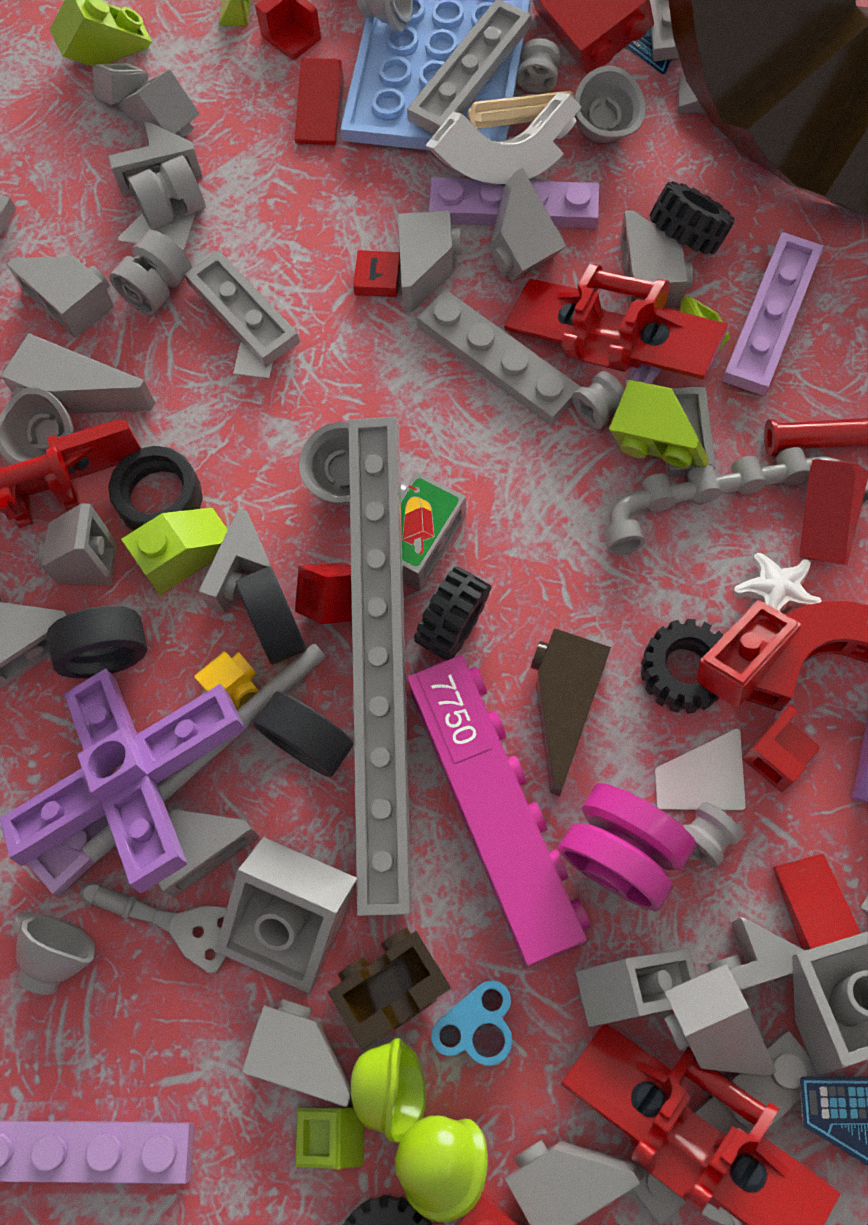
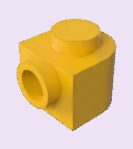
[194,651,259,710]

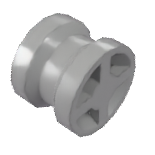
[517,38,561,95]
[572,371,625,429]
[683,802,744,868]

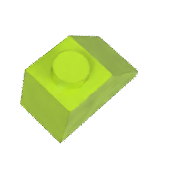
[121,508,228,596]

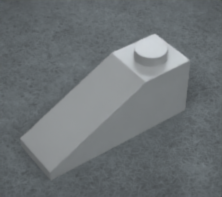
[1,333,155,414]

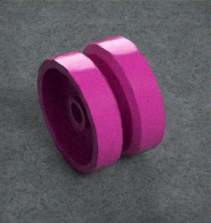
[557,783,697,912]

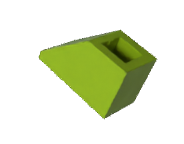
[49,0,152,66]
[609,380,709,468]

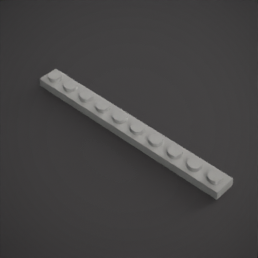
[349,416,412,916]

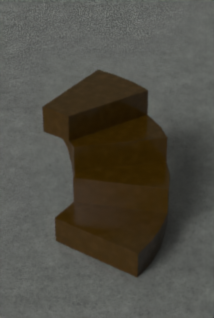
[668,0,868,215]

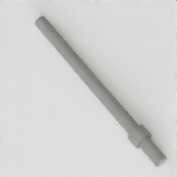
[82,643,326,863]

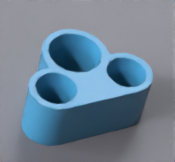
[431,980,512,1066]

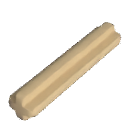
[467,91,575,129]

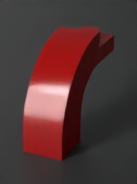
[746,601,868,712]

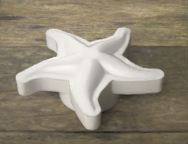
[734,553,822,613]

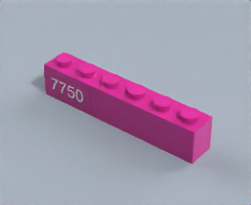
[407,655,590,969]

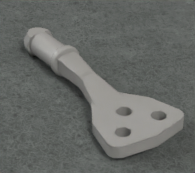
[80,882,227,973]

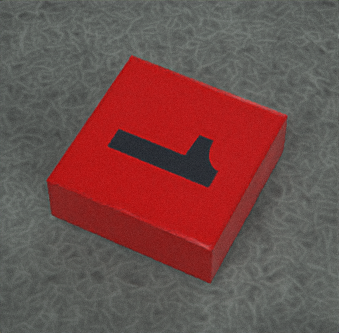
[353,250,400,297]

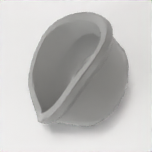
[574,66,646,144]
[0,388,75,464]
[299,422,350,504]

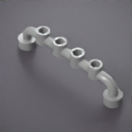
[603,447,868,555]

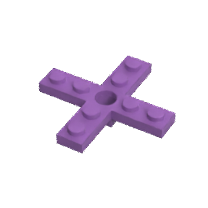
[0,668,246,893]

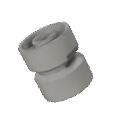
[127,155,206,231]
[109,230,192,315]

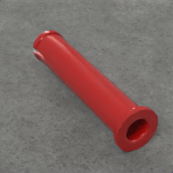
[764,418,868,456]

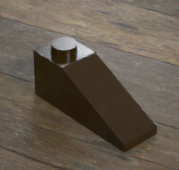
[531,628,611,796]

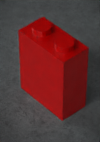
[533,0,655,74]

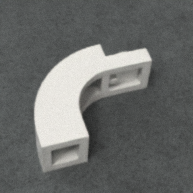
[425,92,582,184]

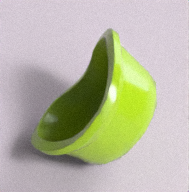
[351,1038,426,1143]
[394,1115,488,1223]

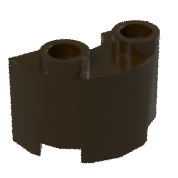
[328,927,452,1050]

